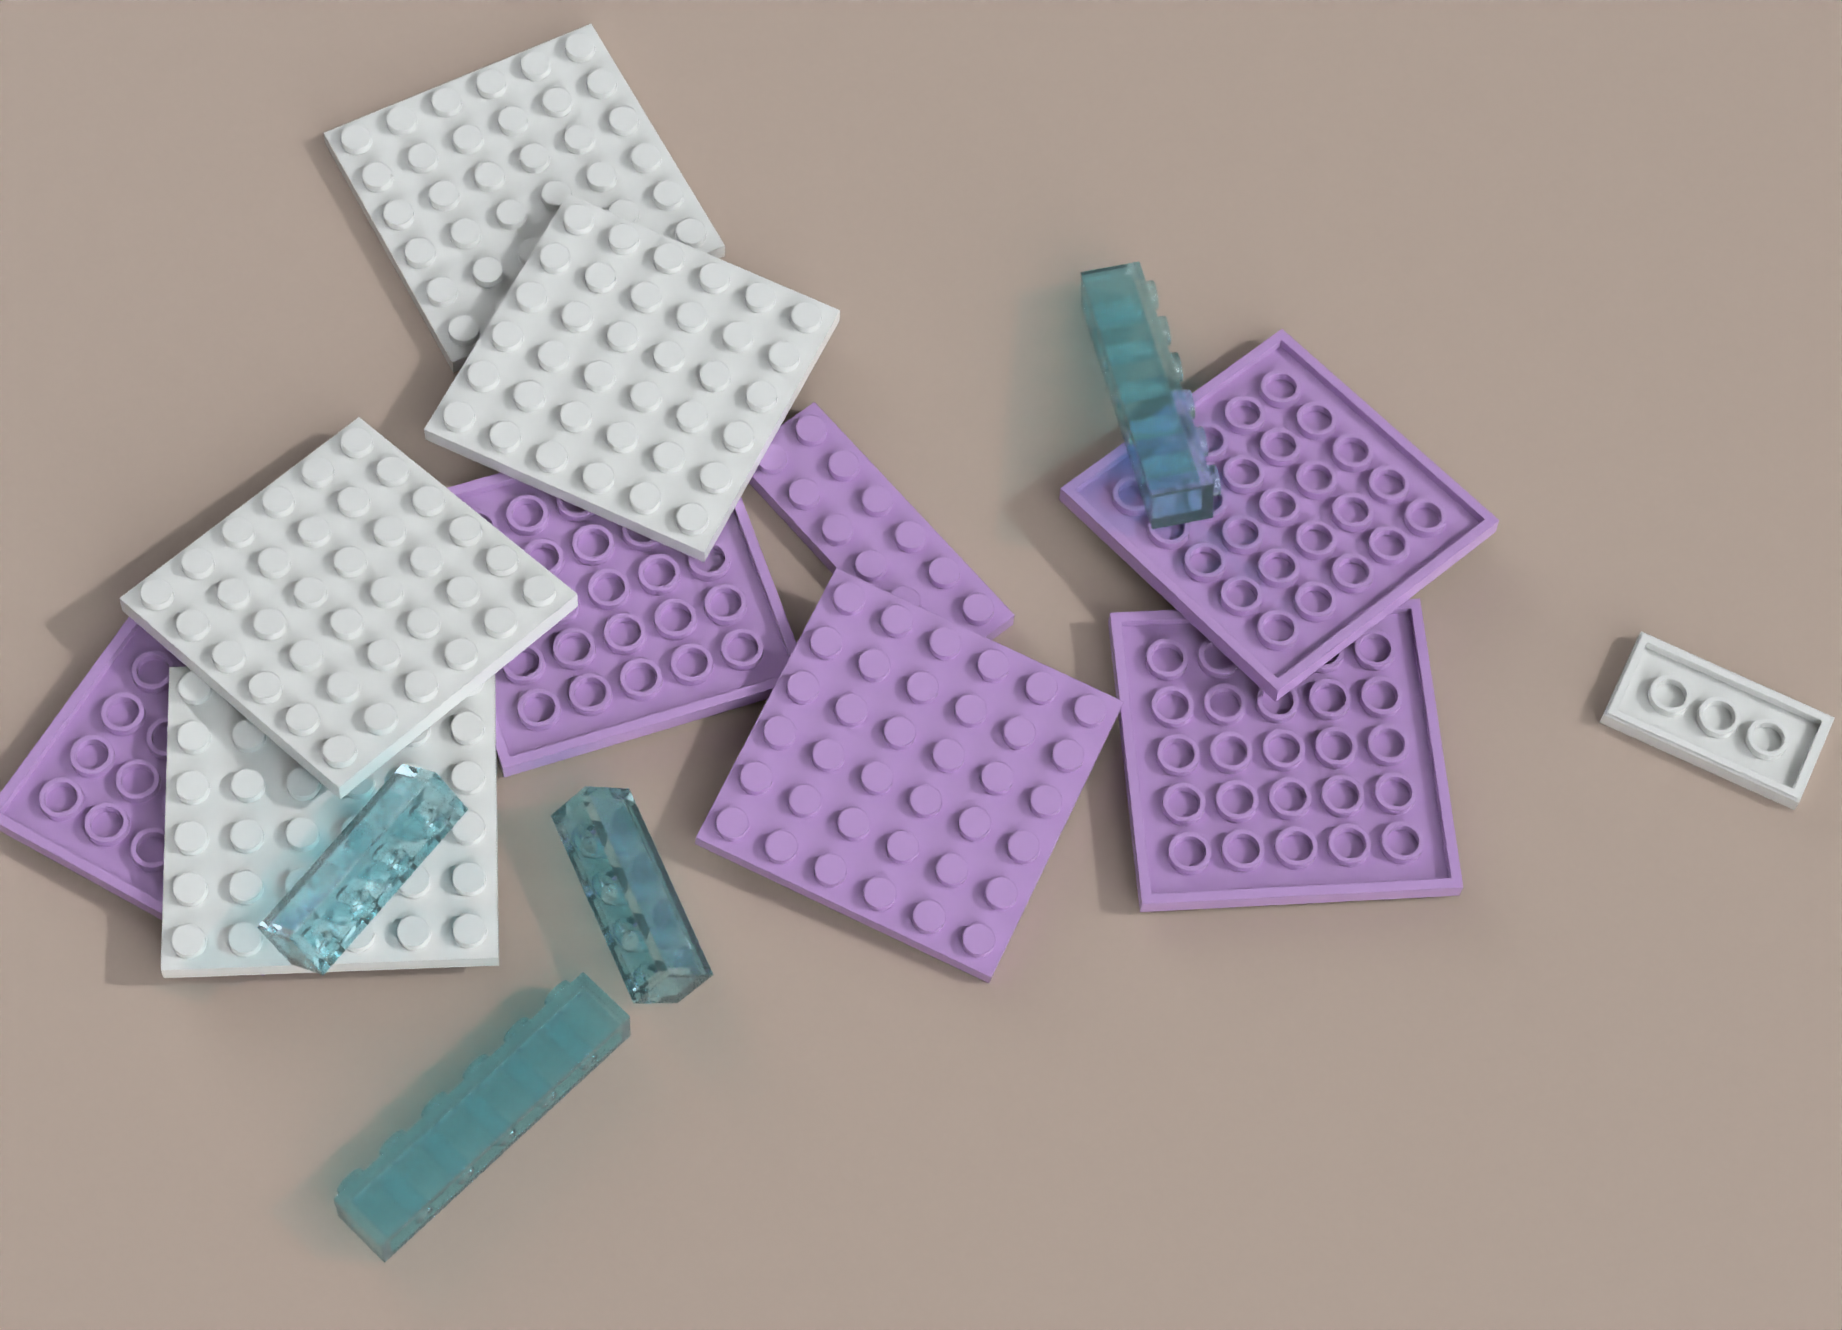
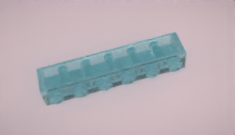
[1080,261,1221,529]
[333,972,631,1263]

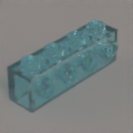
[257,764,468,975]
[551,786,713,1004]

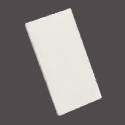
[1599,631,1835,810]

